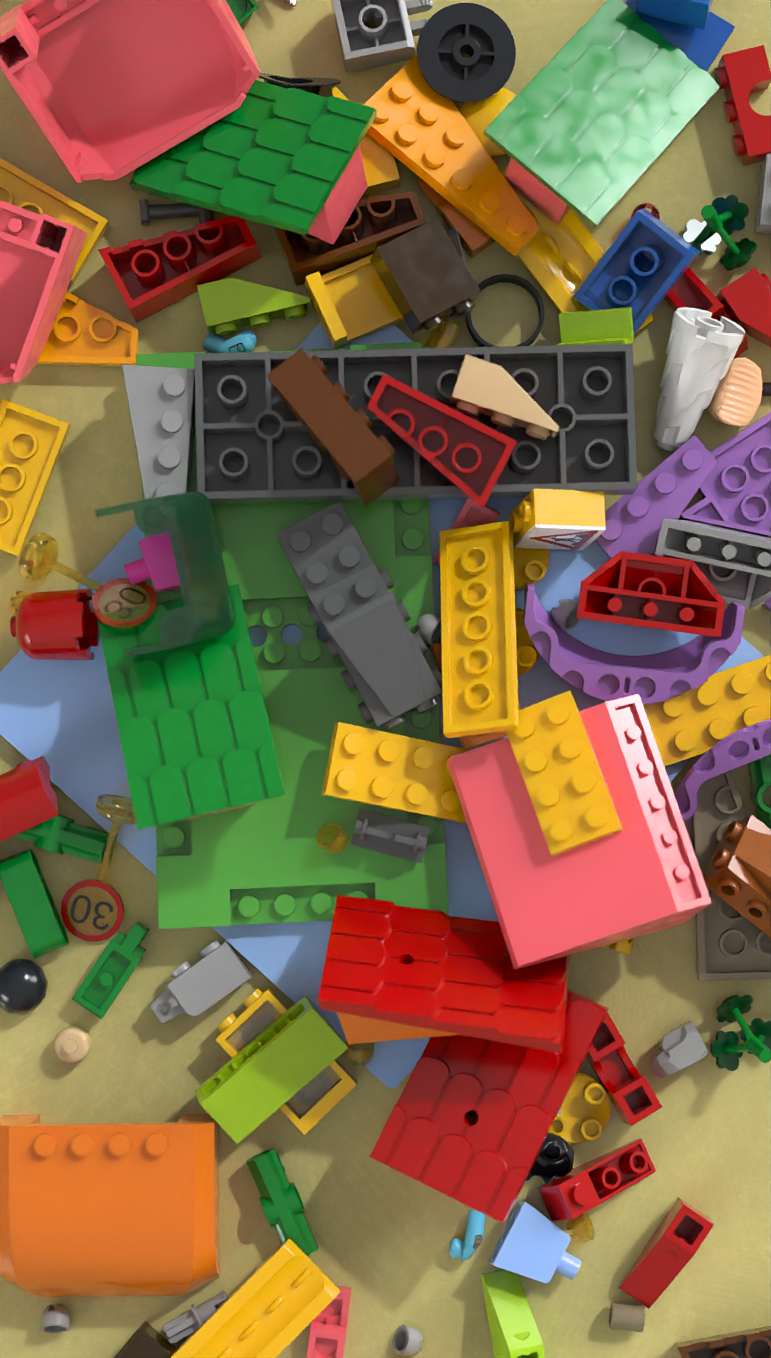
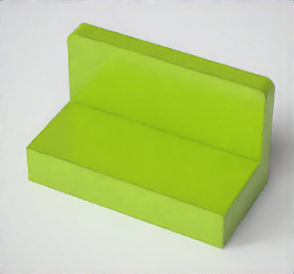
[556,307,634,345]

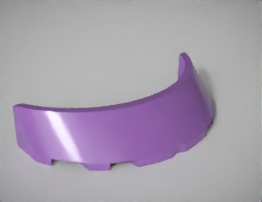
[524,583,745,704]
[674,719,771,822]

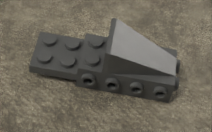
[276,501,442,730]

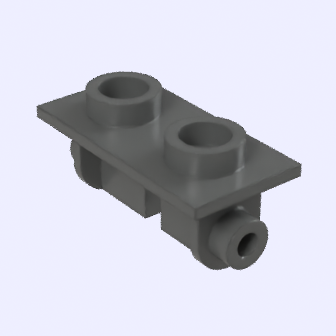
[351,809,430,863]

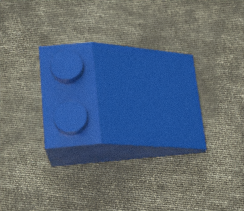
[573,209,700,335]

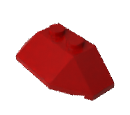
[576,551,725,637]

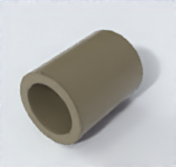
[609,1303,645,1332]

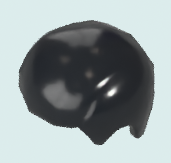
[0,959,48,1015]
[526,1133,575,1184]

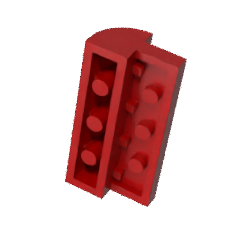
[0,756,58,842]

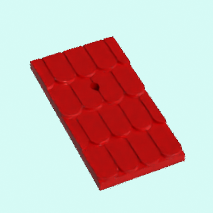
[318,895,570,1053]
[370,989,609,1223]

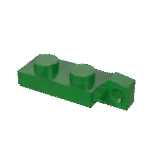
[72,922,150,1019]

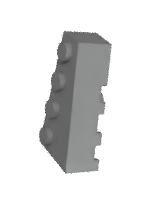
[122,364,195,519]

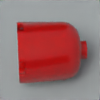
[10,589,99,660]

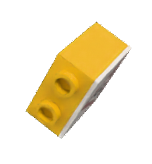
[509,489,606,550]

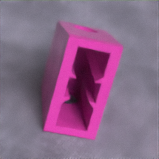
[124,513,215,593]

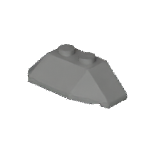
[654,518,771,609]

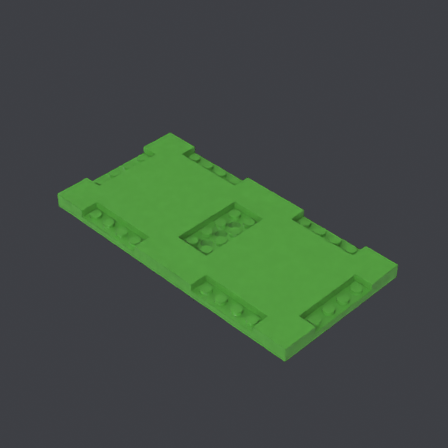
[136,342,449,929]

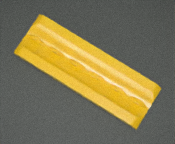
[501,166,654,334]
[169,1238,340,1358]

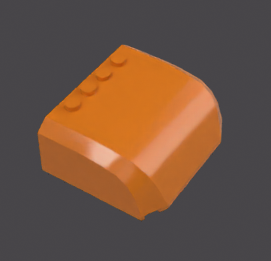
[0,1113,220,1297]

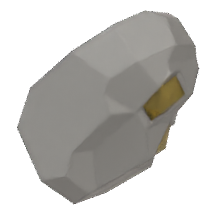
[651,1020,709,1078]

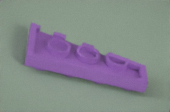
[595,435,718,559]

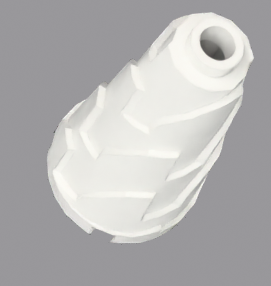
[653,307,745,451]

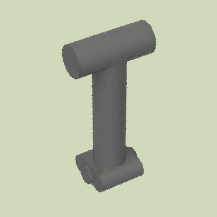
[139,199,213,226]

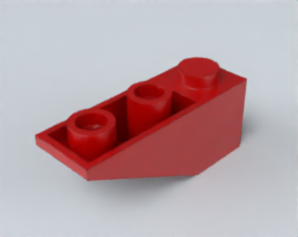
[716,268,771,347]
[537,1139,656,1221]
[618,1197,714,1309]

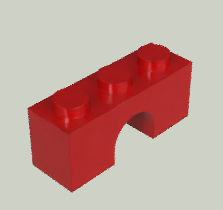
[715,45,771,166]
[586,1012,662,1126]

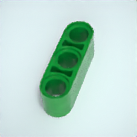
[0,848,69,958]

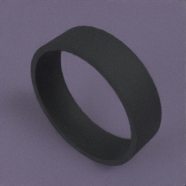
[466,274,545,347]

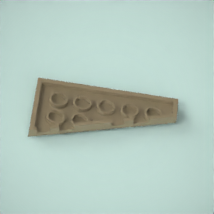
[691,765,771,981]

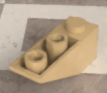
[450,355,559,440]

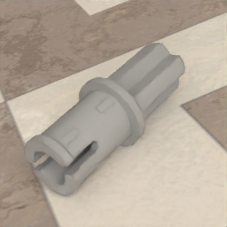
[163,1290,229,1344]

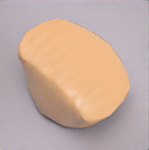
[706,357,763,427]

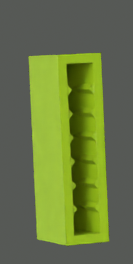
[195,996,348,1144]

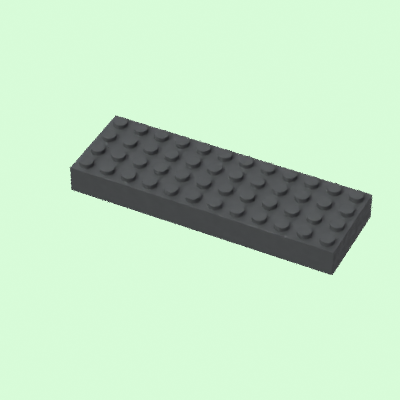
[194,344,637,505]

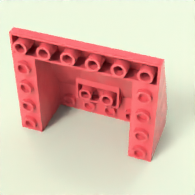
[447,694,712,970]

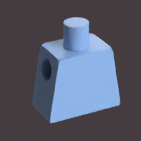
[488,1200,581,1284]

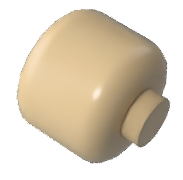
[54,1026,91,1064]

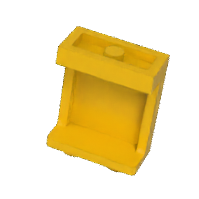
[305,246,404,348]

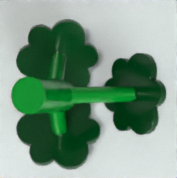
[682,195,757,271]
[710,995,771,1071]

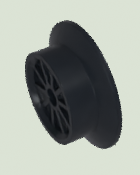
[417,3,516,103]

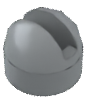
[552,599,581,631]
[415,614,441,645]
[41,1304,70,1333]
[393,1325,424,1356]

